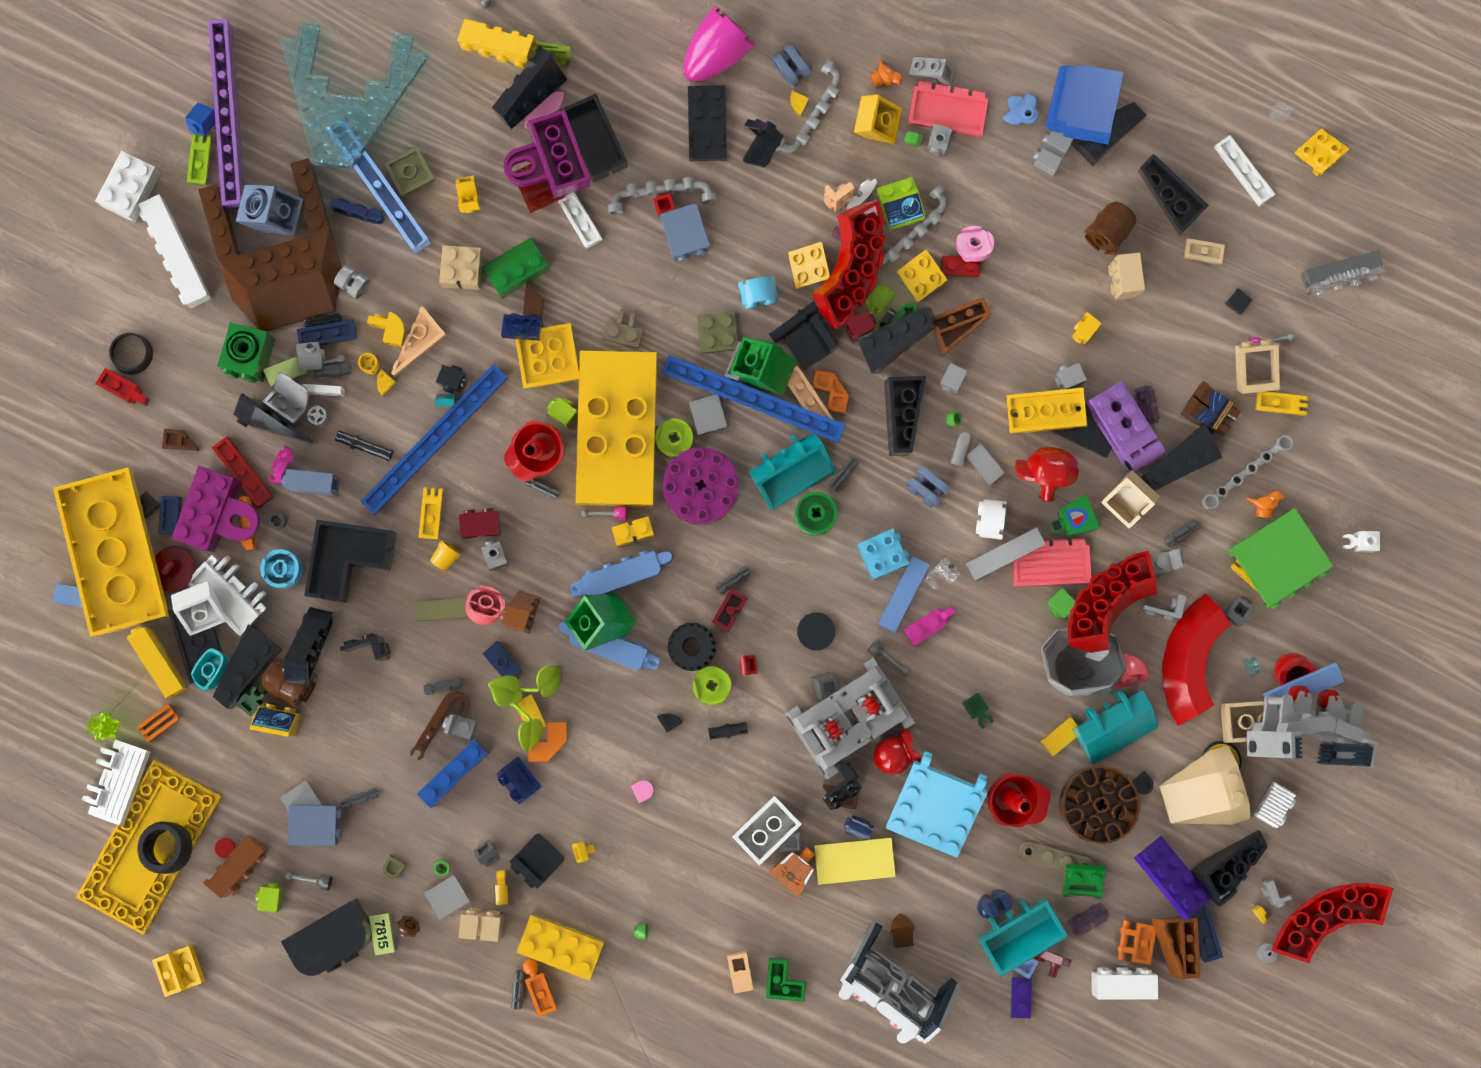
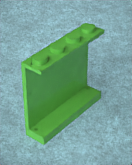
[1226,508,1333,609]

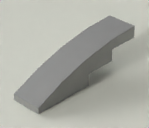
[966,528,1046,581]

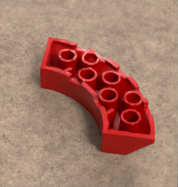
[812,200,886,329]
[1067,551,1157,653]
[1162,593,1231,726]
[1271,883,1394,964]

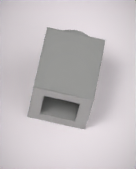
[939,363,967,395]

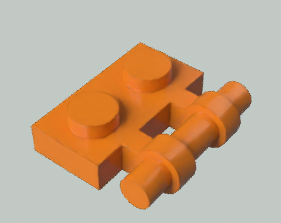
[1116,920,1156,965]

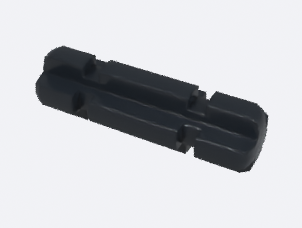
[304,313,342,328]

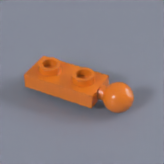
[237,496,258,552]
[523,959,557,1017]

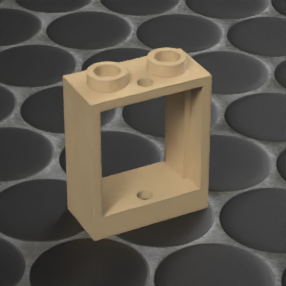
[1235,339,1280,394]

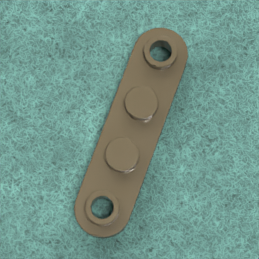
[1018,841,1094,871]

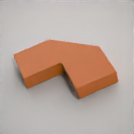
[812,369,849,415]
[528,722,567,762]

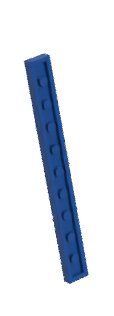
[661,355,846,443]
[360,364,508,515]

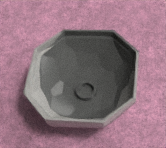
[1041,628,1126,696]

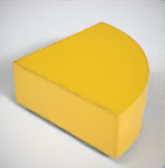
[790,90,809,117]
[377,369,396,397]
[1251,905,1269,924]

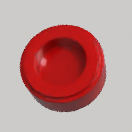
[215,838,236,858]

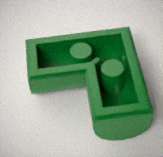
[766,958,806,1002]

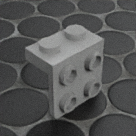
[262,372,310,427]

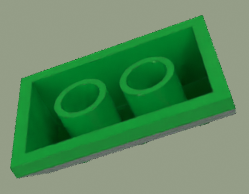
[482,238,550,299]

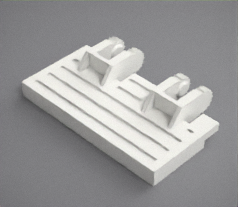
[188,555,267,636]
[82,740,151,826]

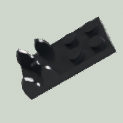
[688,85,727,162]

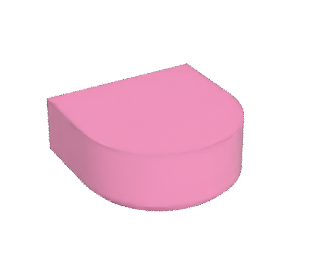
[631,780,654,803]

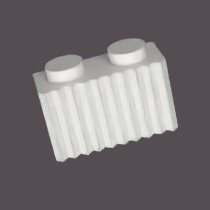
[1253,782,1296,828]

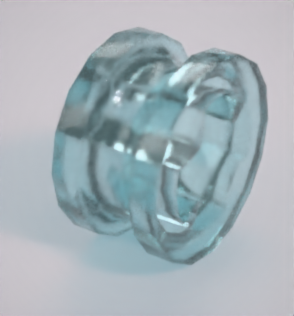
[1244,656,1260,676]

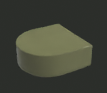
[383,855,407,878]

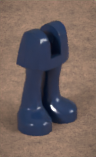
[977,889,1013,919]

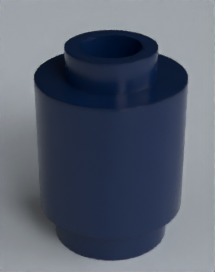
[843,815,874,840]

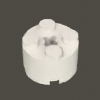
[976,499,1007,540]

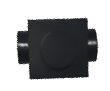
[436,365,467,394]

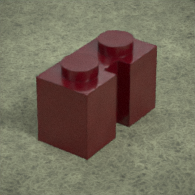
[844,310,876,344]
[459,508,501,539]
[712,589,748,633]

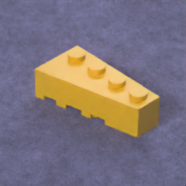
[457,19,537,69]

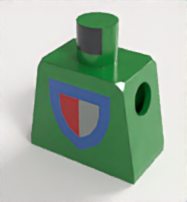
[1050,494,1100,536]

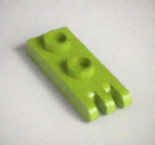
[187,133,213,186]

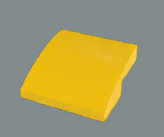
[152,944,206,997]

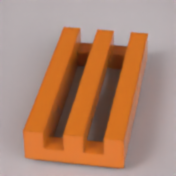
[137,704,180,742]

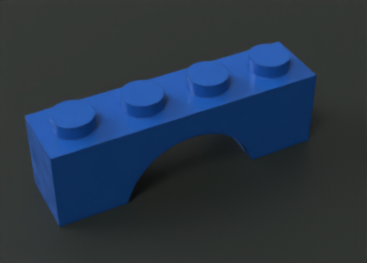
[417,739,490,808]

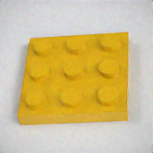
[514,323,579,390]

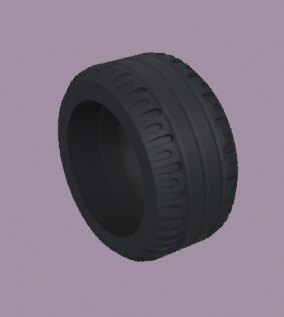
[137,821,193,874]

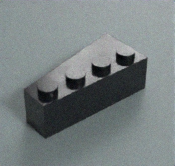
[492,45,567,130]
[1138,154,1209,236]
[857,307,938,374]
[884,376,926,456]
[1141,423,1222,491]
[282,607,333,686]
[212,624,283,709]

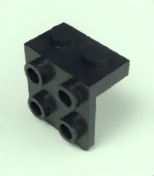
[743,119,784,168]
[785,315,838,369]
[340,633,391,661]
[822,759,862,810]
[509,833,565,889]

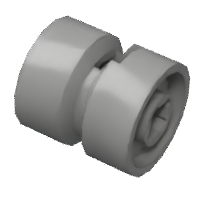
[334,264,371,299]

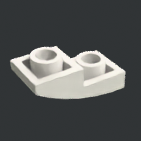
[847,179,877,210]

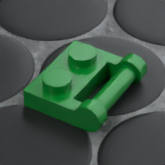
[1062,864,1106,899]

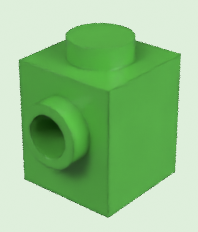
[1046,588,1075,619]

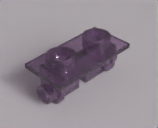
[1135,385,1160,425]
[1067,902,1110,936]

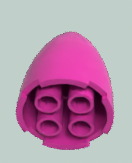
[683,5,756,82]

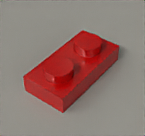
[941,256,980,277]

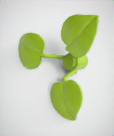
[488,665,561,752]

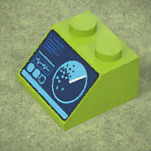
[876,177,925,231]

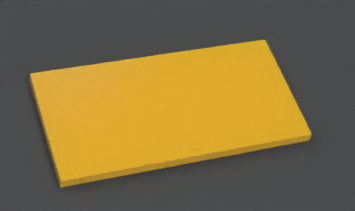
[76,759,222,935]

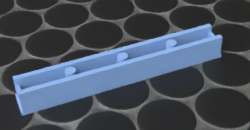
[327,119,431,254]

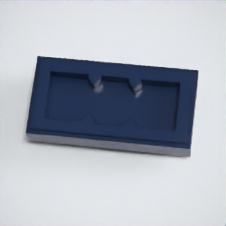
[159,496,182,535]
[482,641,522,677]

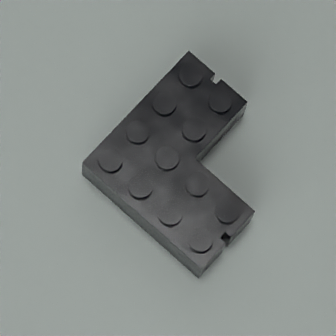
[527,94,628,182]
[304,520,397,603]

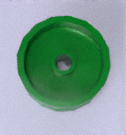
[794,492,837,536]

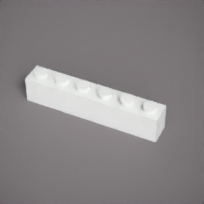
[138,194,212,309]

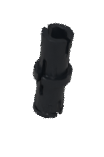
[708,722,748,740]

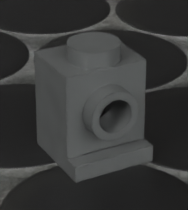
[1224,596,1255,627]

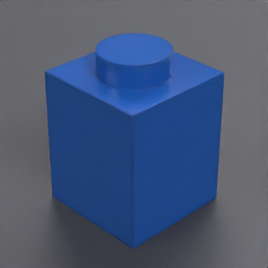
[185,102,216,137]

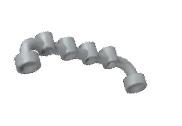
[775,58,840,153]
[608,177,717,216]
[882,185,947,265]
[1202,435,1294,510]

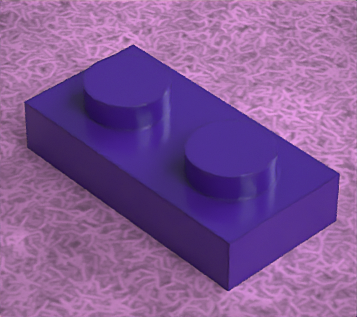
[1010,977,1032,1019]

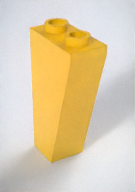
[127,626,188,698]

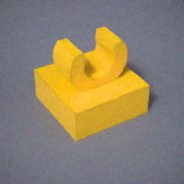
[572,841,596,863]

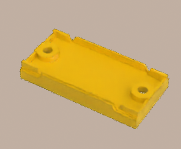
[1006,388,1087,434]

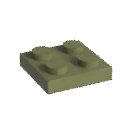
[384,146,435,198]
[697,311,738,354]

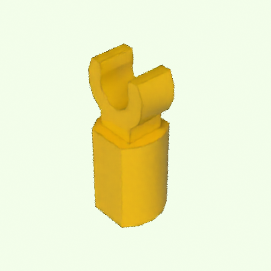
[495,870,509,905]

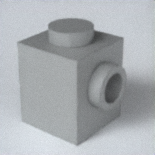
[926,124,952,156]
[296,342,325,371]
[1055,363,1087,390]
[481,540,509,571]

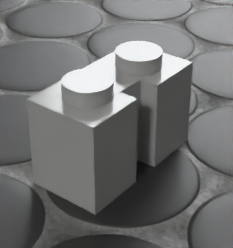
[1033,131,1073,176]

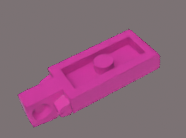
[903,606,955,647]

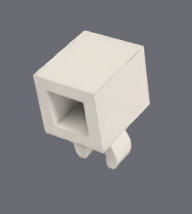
[1343,531,1380,553]

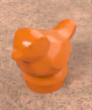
[870,59,902,88]
[1247,491,1285,519]

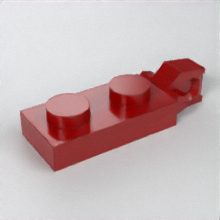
[95,368,150,406]

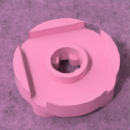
[956,226,994,262]

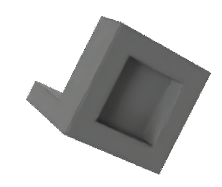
[810,672,839,699]

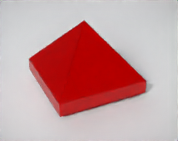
[739,655,757,675]

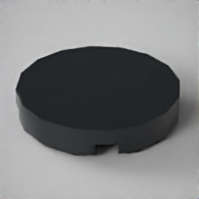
[797,613,835,651]

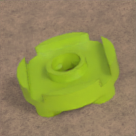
[655,418,693,457]
[693,666,731,705]

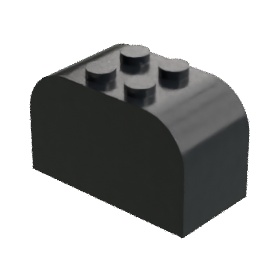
[281,899,372,976]

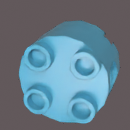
[738,276,779,309]
[260,549,304,589]

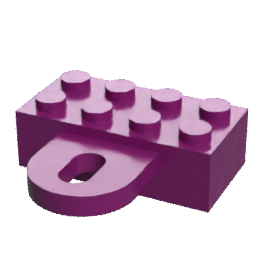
[504,109,590,198]
[172,466,260,552]

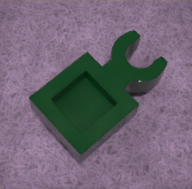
[236,683,268,717]
[962,693,994,729]

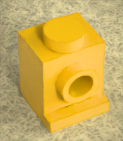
[1072,312,1102,344]

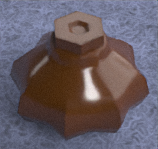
[397,916,420,937]

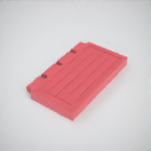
[908,81,988,137]
[1013,538,1091,587]

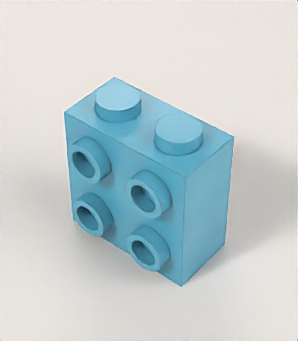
[857,529,910,580]

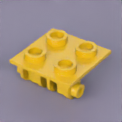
[1294,128,1349,176]
[788,242,830,289]
[896,249,947,302]

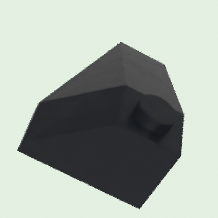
[1071,102,1147,166]
[233,393,313,444]
[1191,830,1267,907]

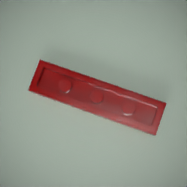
[212,437,273,509]

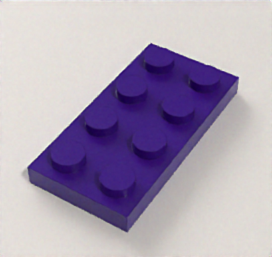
[1134,836,1212,920]

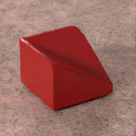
[653,192,676,217]

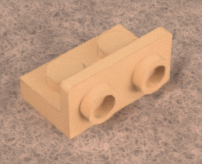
[824,182,855,212]

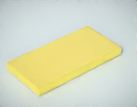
[814,837,896,885]

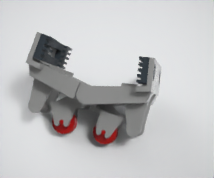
[1247,686,1378,768]

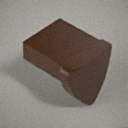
[891,914,915,948]

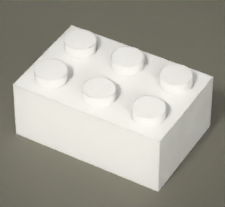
[95,151,161,223]
[732,796,802,865]
[1091,967,1158,999]

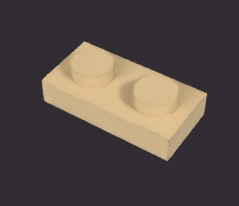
[1183,238,1225,265]

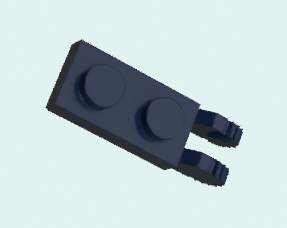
[330,198,384,225]

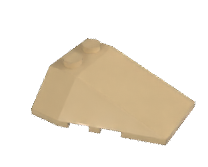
[1159,745,1250,825]

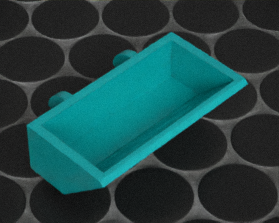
[748,433,836,510]
[1072,690,1158,765]
[976,898,1068,977]

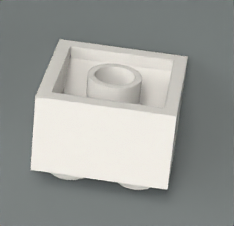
[171,581,226,636]

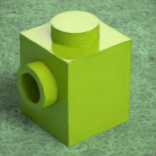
[547,397,578,428]
[256,882,284,912]

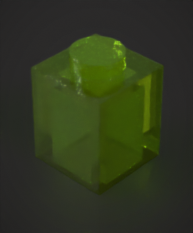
[866,282,896,315]

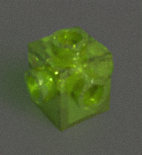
[86,712,120,741]

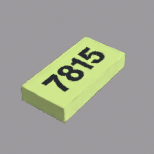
[369,913,395,956]

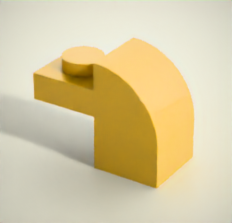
[456,175,481,213]
[367,312,407,348]

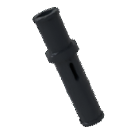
[769,300,819,344]
[335,430,393,462]

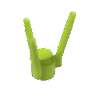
[532,41,570,66]

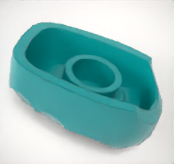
[191,648,229,691]

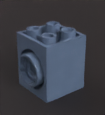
[236,185,303,235]

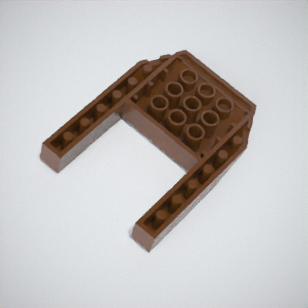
[198,158,342,331]

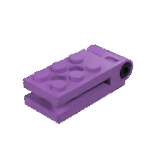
[1085,381,1165,473]

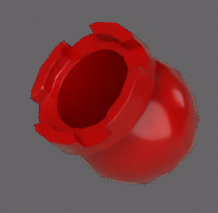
[1273,652,1317,686]
[873,729,921,775]

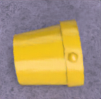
[430,540,462,571]

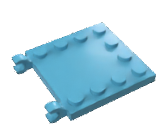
[885,751,988,858]

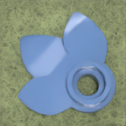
[1003,93,1038,125]

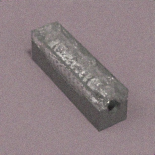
[1301,250,1385,296]

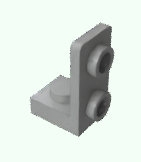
[909,57,956,86]
[1150,549,1185,574]
[1140,594,1187,622]
[442,714,477,740]

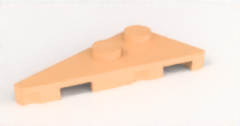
[391,306,446,377]

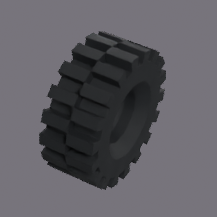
[668,622,716,671]

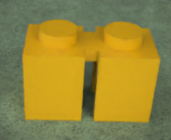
[611,516,655,548]

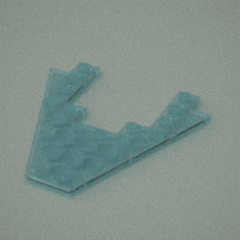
[279,22,428,169]

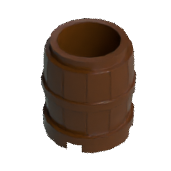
[1084,201,1136,256]
[261,659,317,709]

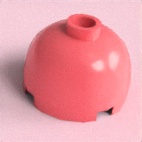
[465,586,505,625]
[1114,654,1149,689]

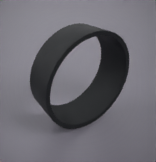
[109,333,153,375]

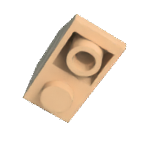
[727,951,754,993]

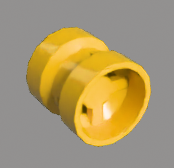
[358,353,380,375]

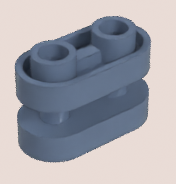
[771,44,812,88]
[907,466,951,508]

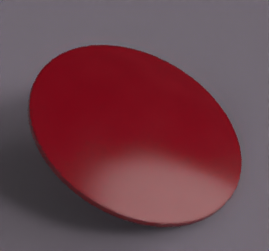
[155,546,194,592]

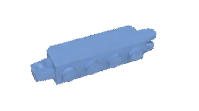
[570,549,673,597]
[558,621,660,671]

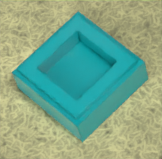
[434,394,456,406]

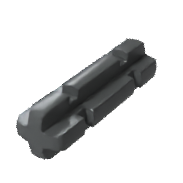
[313,363,352,377]
[829,458,859,491]
[524,478,560,499]
[1163,520,1199,547]
[715,567,751,594]
[424,677,462,695]
[340,788,379,810]
[511,970,525,1010]

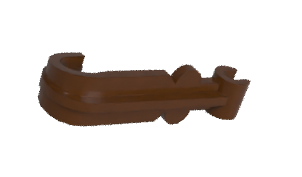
[410,691,469,760]

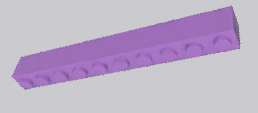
[208,18,244,211]

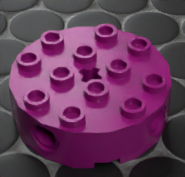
[663,447,739,525]

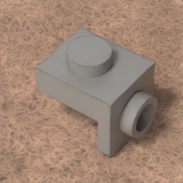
[1261,879,1292,907]

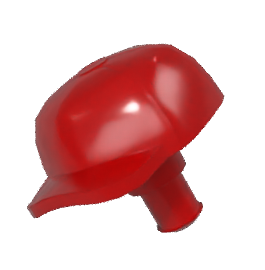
[504,421,565,482]
[1015,447,1079,502]
[987,773,1051,827]

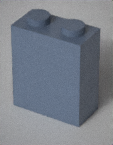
[660,203,710,262]
[282,469,340,497]
[288,805,342,846]

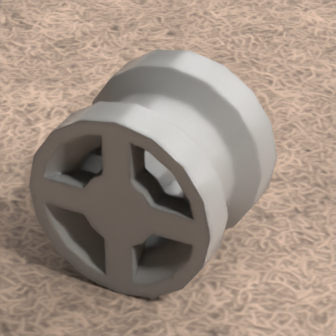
[308,406,329,427]

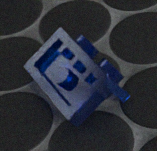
[501,313,544,340]
[496,756,542,804]

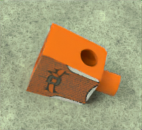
[769,847,815,897]

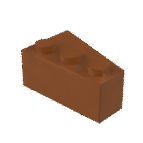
[932,297,991,357]
[500,591,541,634]
[203,835,268,898]
[1151,916,1200,979]

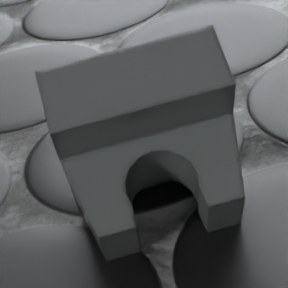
[474,839,500,867]

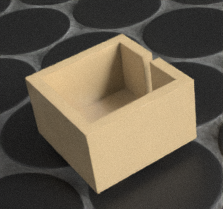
[439,245,483,290]
[1108,252,1145,300]
[1101,470,1160,529]
[458,908,505,942]

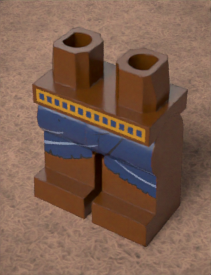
[1180,381,1241,436]

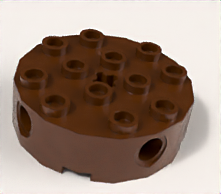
[1059,765,1141,844]

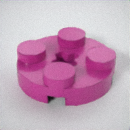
[268,445,294,483]

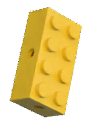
[517,913,605,981]

